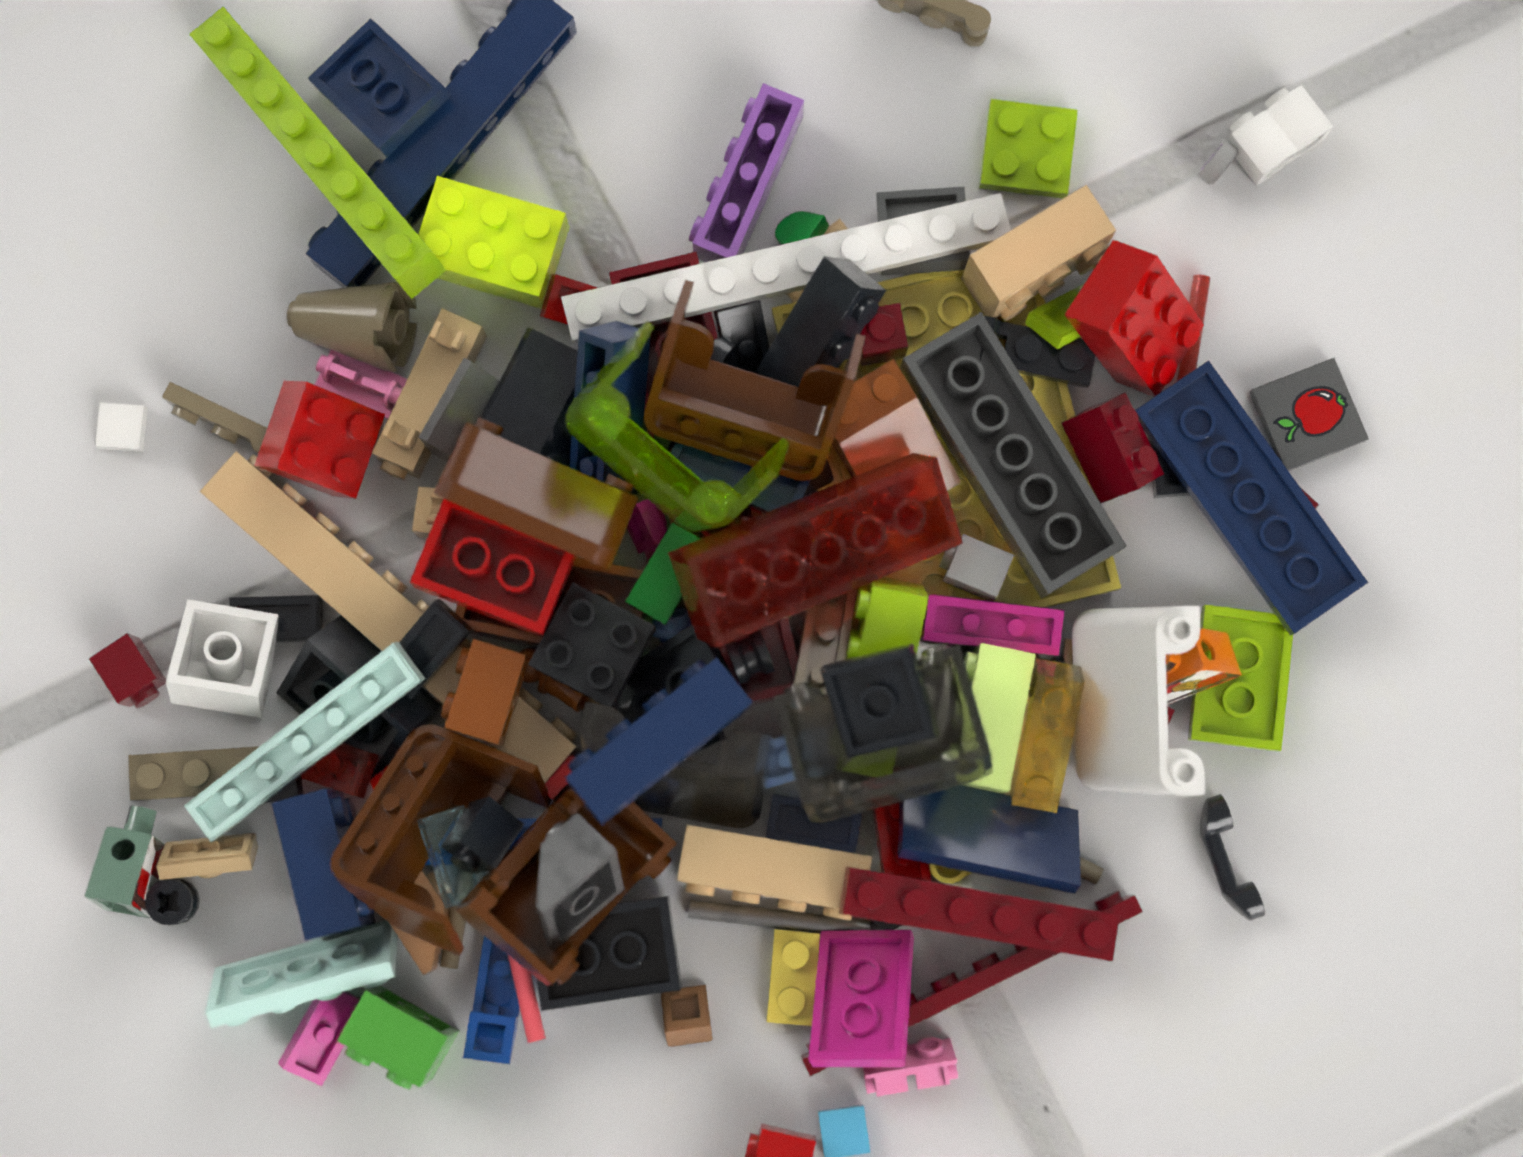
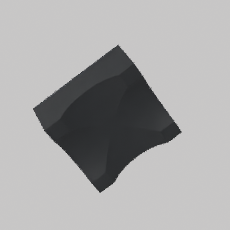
[528,582,656,710]

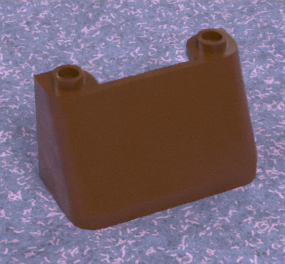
[455,785,677,986]

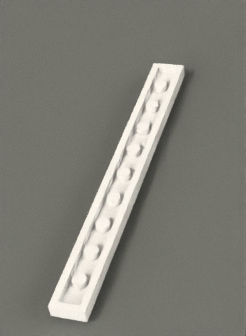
[561,193,1011,344]

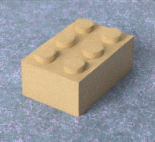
[961,185,1116,321]

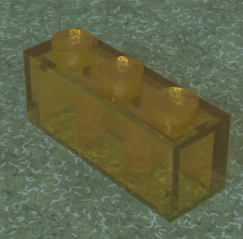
[1010,658,1085,813]

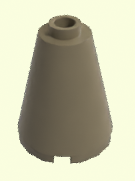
[287,282,417,372]

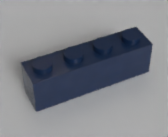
[569,320,651,504]
[565,658,752,826]

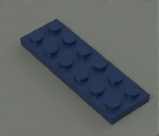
[1135,360,1368,636]

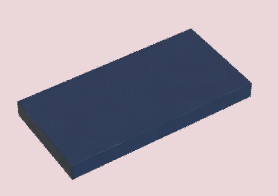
[898,773,1081,894]

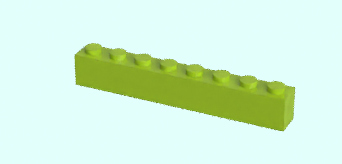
[189,6,447,299]

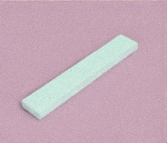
[184,642,425,842]

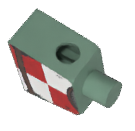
[84,806,164,919]

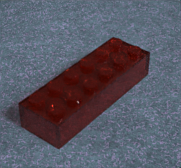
[668,453,963,648]

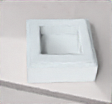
[95,402,148,452]

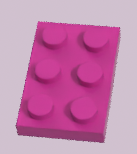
[809,930,914,1067]

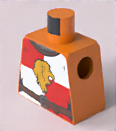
[1165,628,1242,705]

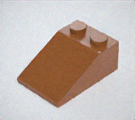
[832,359,961,529]

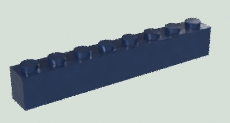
[305,0,577,288]

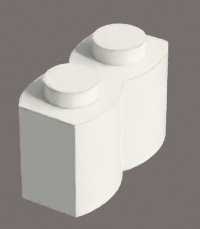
[1227,85,1334,186]

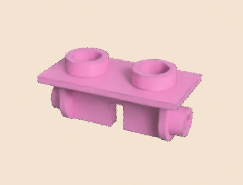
[315,350,407,419]
[863,1037,958,1097]

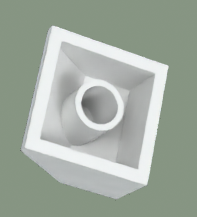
[166,599,279,718]

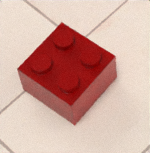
[254,381,385,499]

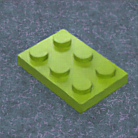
[1188,605,1293,752]

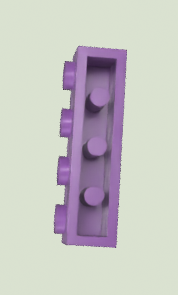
[688,83,804,262]

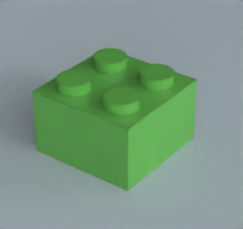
[337,985,460,1090]

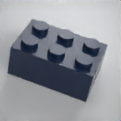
[271,788,376,941]

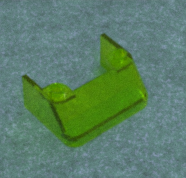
[565,321,790,532]

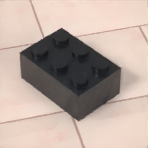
[537,896,682,1011]

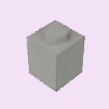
[939,534,1014,601]

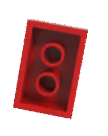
[1065,240,1204,397]
[410,499,577,638]

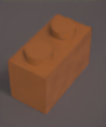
[441,639,531,747]

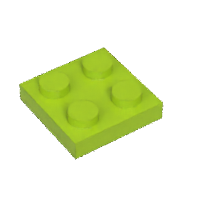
[979,99,1078,199]

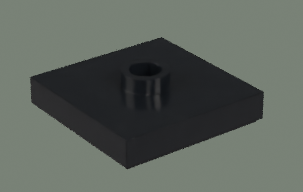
[820,643,940,758]

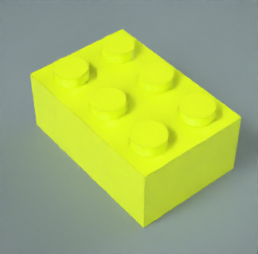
[418,176,570,309]

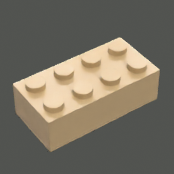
[677,825,872,920]

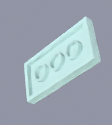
[205,920,398,1028]

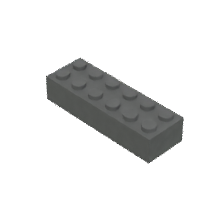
[900,312,1127,599]

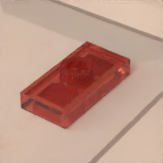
[301,743,379,799]

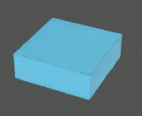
[818,1104,871,1157]

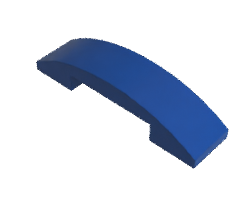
[463,936,520,1064]

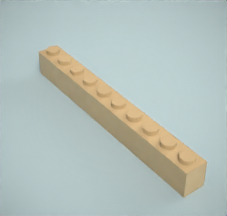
[199,451,580,783]

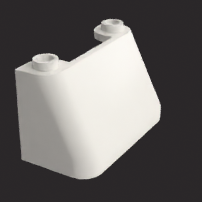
[1072,606,1205,796]

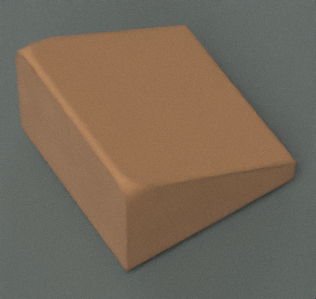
[661,985,713,1047]

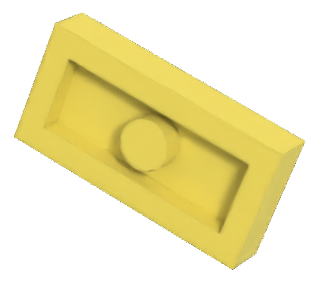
[767,929,820,1026]

